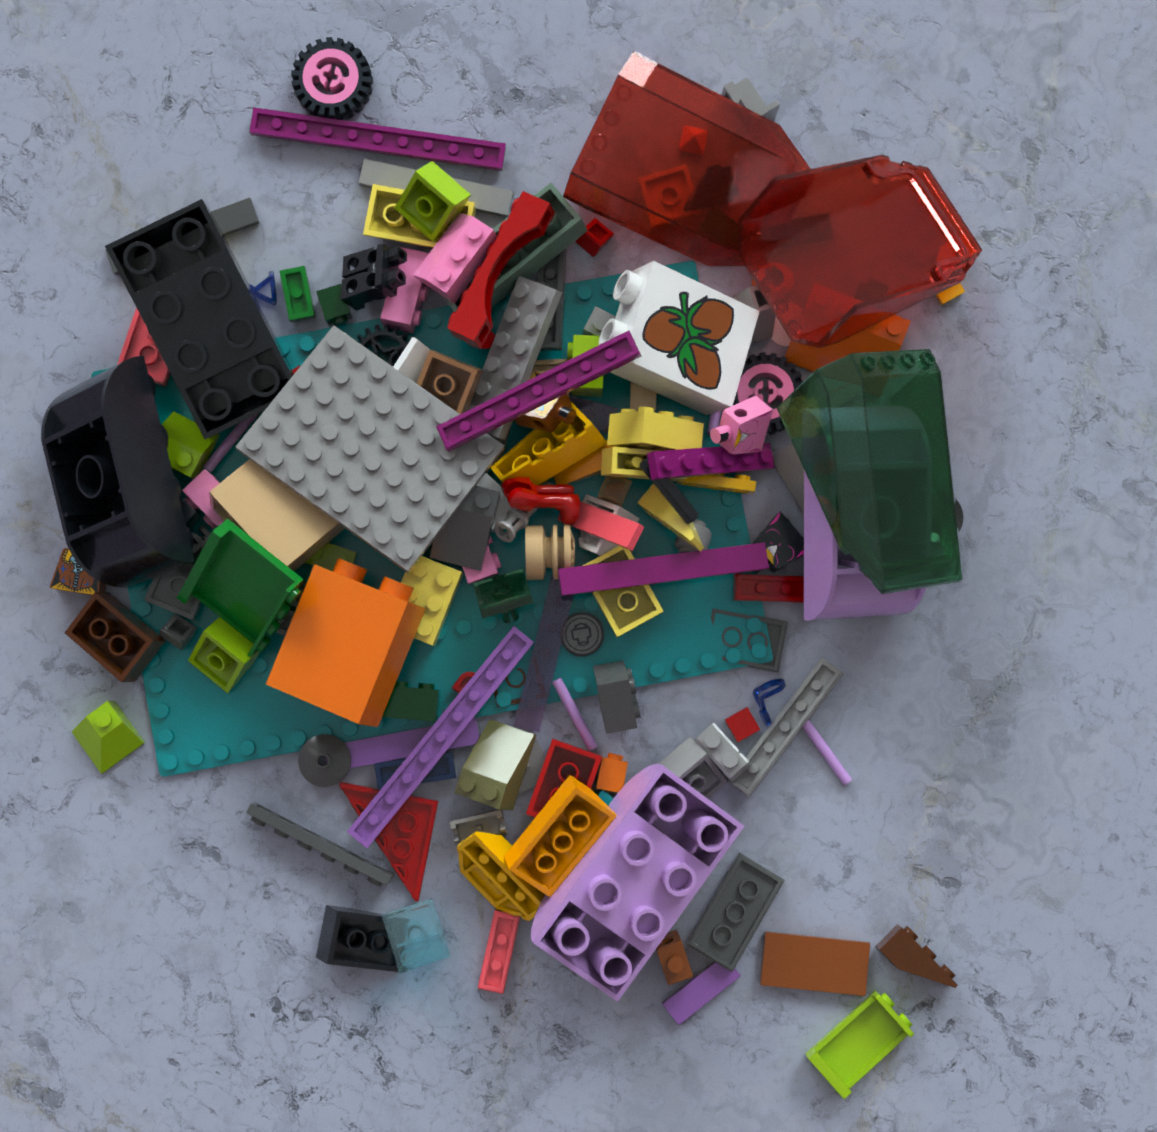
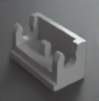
[449,809,508,846]

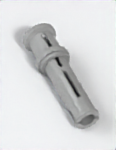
[494,481,552,542]

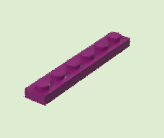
[647,443,775,480]

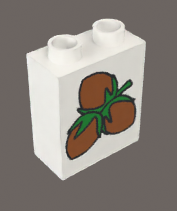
[598,261,760,415]

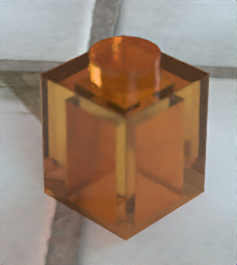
[598,476,632,507]

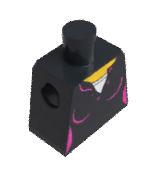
[752,511,804,574]

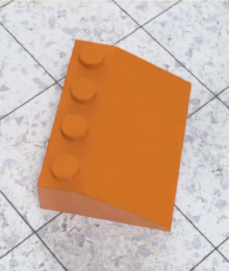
[784,284,911,398]

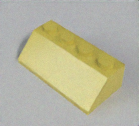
[363,184,476,248]

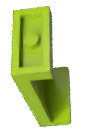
[805,991,914,1099]

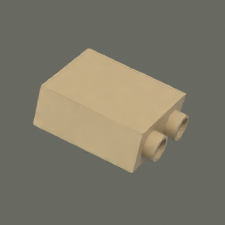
[209,459,345,571]

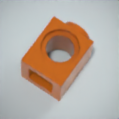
[596,753,628,793]

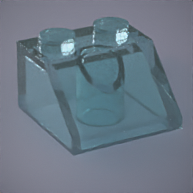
[381,899,451,974]

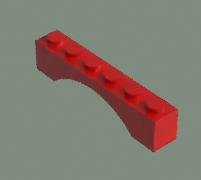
[447,191,555,349]

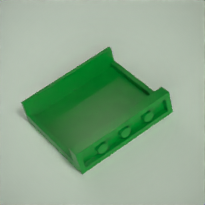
[177,519,303,657]

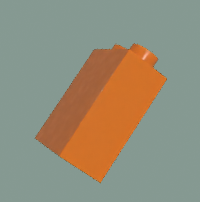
[266,558,426,727]

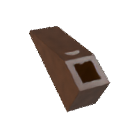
[875,924,958,988]

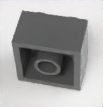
[593,660,641,734]

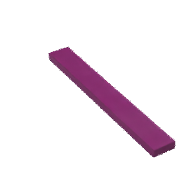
[436,330,642,452]
[557,542,769,596]

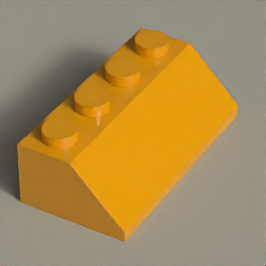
[504,775,617,897]

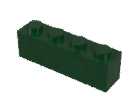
[330,681,440,722]

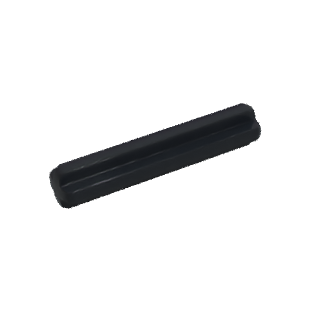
[639,457,698,524]

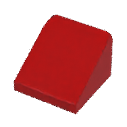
[575,218,614,257]

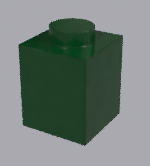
[316,284,353,327]

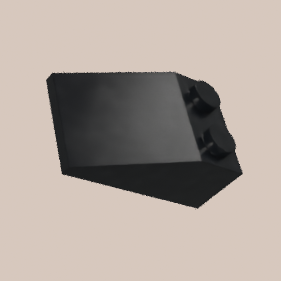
[316,905,410,972]

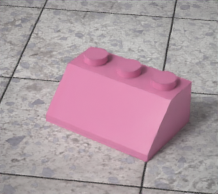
[413,213,498,304]

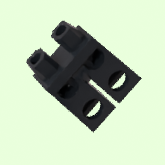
[341,243,407,311]

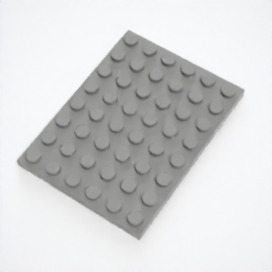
[235,326,504,573]

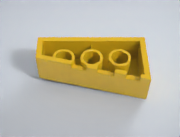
[490,403,607,485]

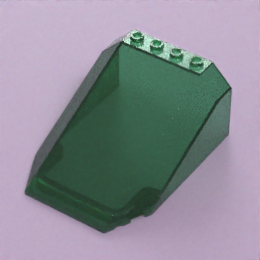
[777,349,962,594]

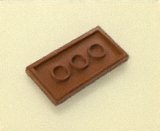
[760,931,870,996]

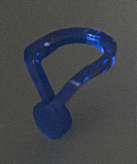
[249,271,277,306]
[753,679,786,726]

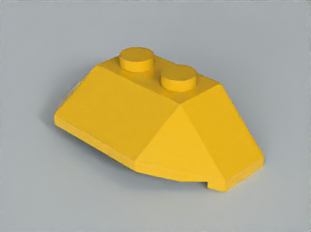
[457,831,545,921]

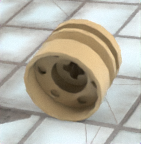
[525,525,575,580]

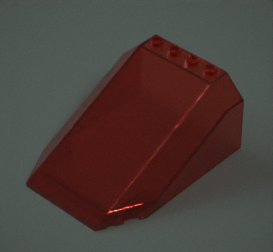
[563,51,814,267]
[739,155,982,348]

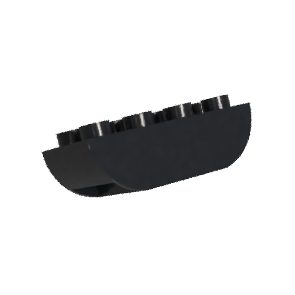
[105,199,294,439]
[41,356,195,588]

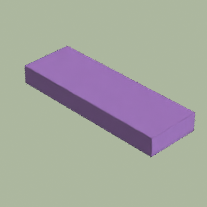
[662,962,741,1025]

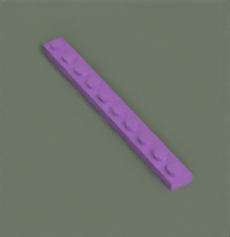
[347,626,534,848]

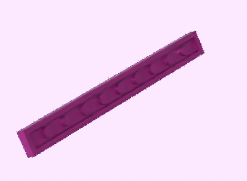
[249,107,506,171]

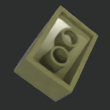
[454,719,536,810]

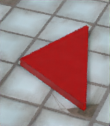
[339,782,439,901]

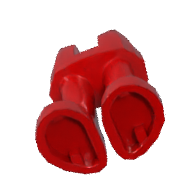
[501,477,580,525]

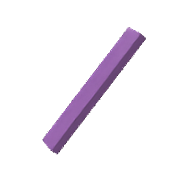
[323,718,480,768]

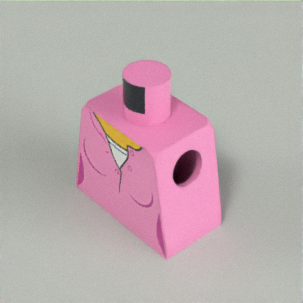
[710,396,773,454]

